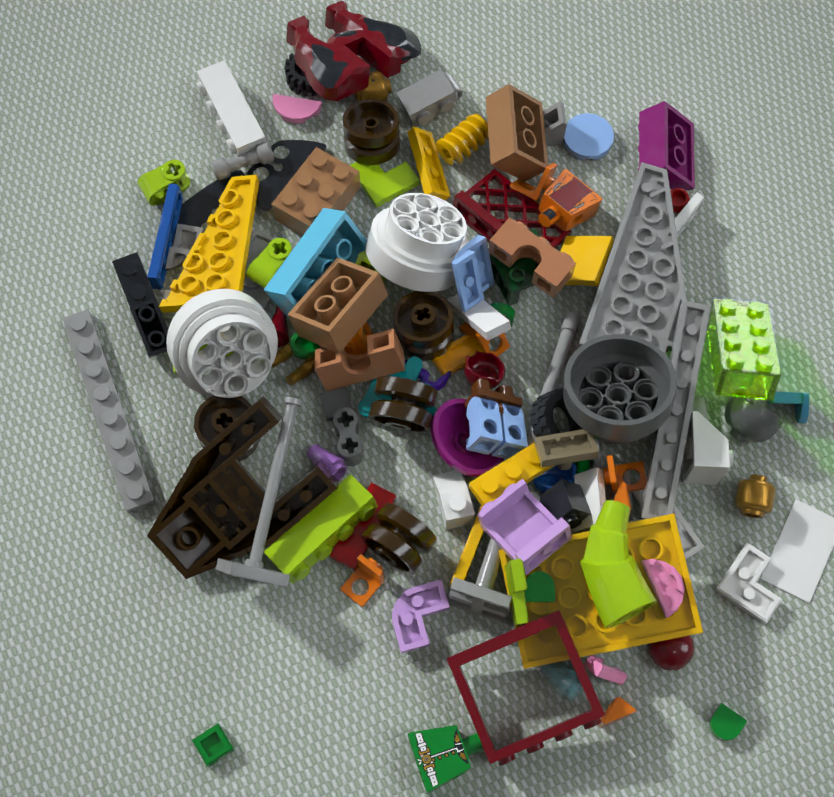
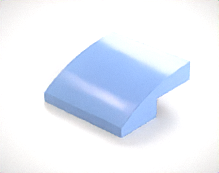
[452,235,495,312]

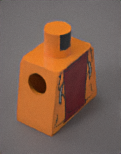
[538,169,603,231]

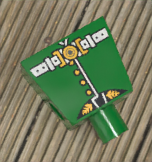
[408,725,484,794]

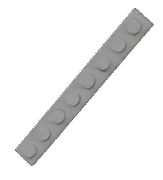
[640,300,711,520]
[63,309,156,513]

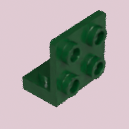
[488,229,540,306]

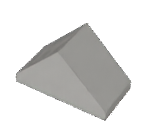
[543,101,567,146]

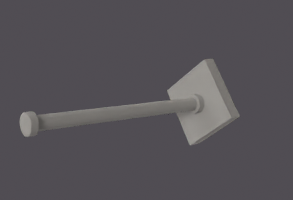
[215,397,302,587]

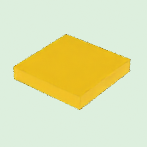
[560,236,615,286]

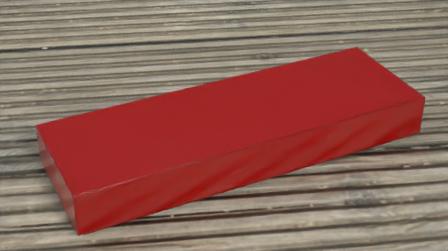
[330,482,397,571]

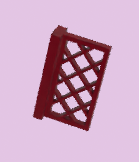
[453,169,572,248]

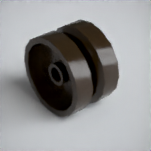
[343,99,400,165]
[393,291,455,361]
[368,376,438,432]
[194,396,260,462]
[361,503,437,575]

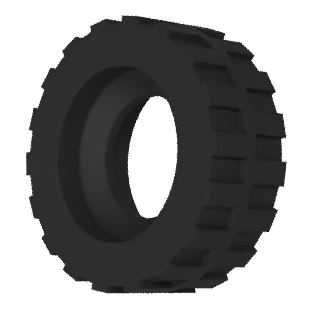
[530,388,587,437]

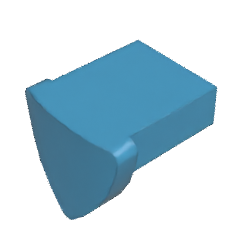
[767,392,809,423]

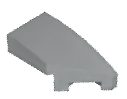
[166,224,205,270]

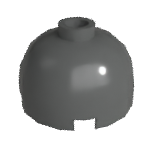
[724,390,783,443]

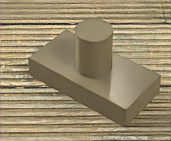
[534,429,599,470]

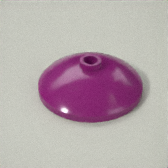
[430,398,505,477]

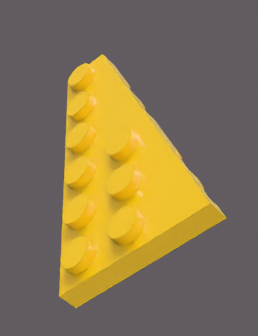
[159,175,259,313]

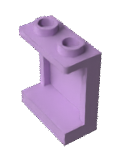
[478,479,572,575]

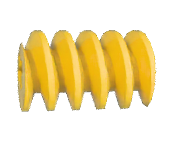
[436,114,489,165]

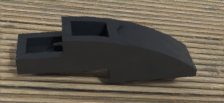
[112,252,168,358]

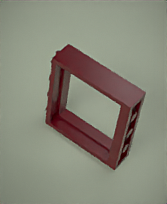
[446,610,605,766]

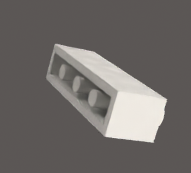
[196,60,266,157]

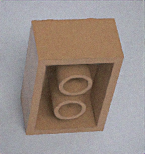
[486,84,548,181]
[271,147,361,236]
[287,257,388,353]

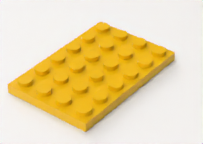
[498,513,703,669]

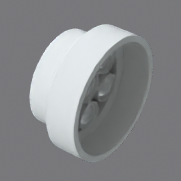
[365,193,469,292]
[166,289,278,398]

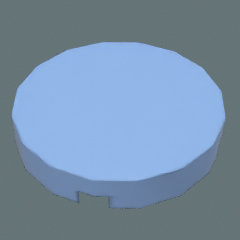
[563,113,614,161]

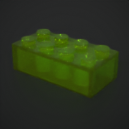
[707,299,781,401]

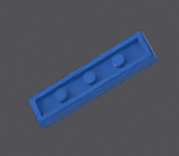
[147,184,183,290]

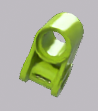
[137,159,191,206]
[246,238,292,288]

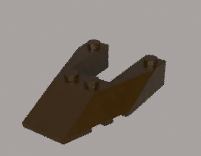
[147,396,339,579]

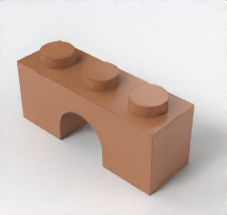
[489,217,576,298]
[315,329,405,391]

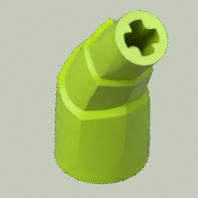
[580,500,657,629]

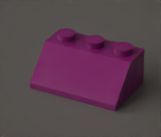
[638,101,695,190]

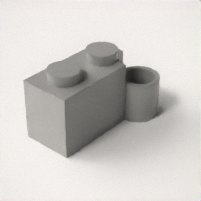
[397,69,463,127]

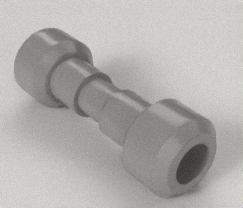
[211,142,275,180]

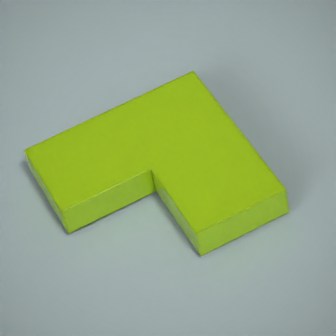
[349,161,420,208]
[504,559,529,626]

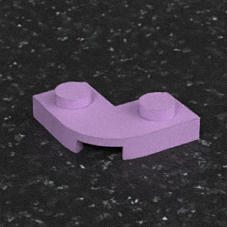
[392,579,450,654]

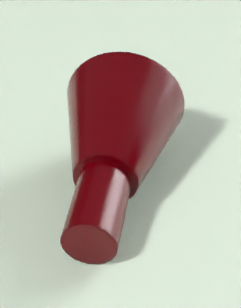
[271,306,289,348]

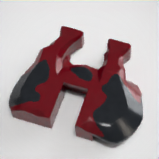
[286,1,421,101]

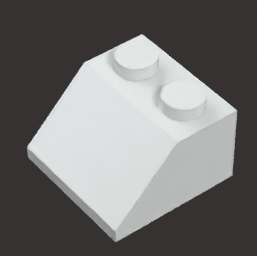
[682,411,734,485]

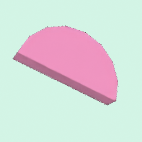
[273,94,322,124]
[641,559,685,618]
[584,655,627,685]

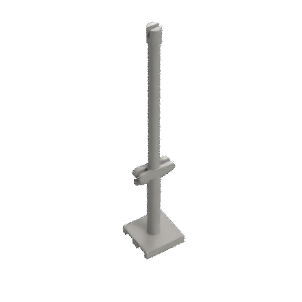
[448,312,581,623]

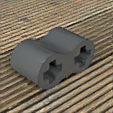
[333,408,364,466]

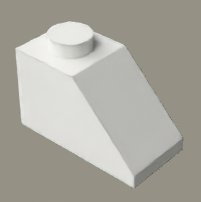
[432,470,475,530]

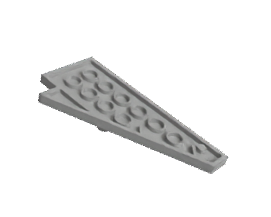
[578,162,687,353]

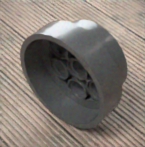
[563,334,677,444]

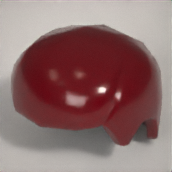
[464,351,506,389]
[649,635,695,671]

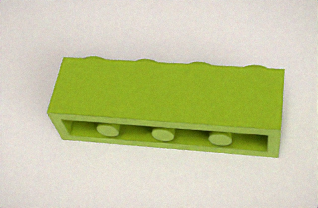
[264,474,378,585]

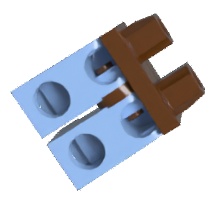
[465,379,528,459]

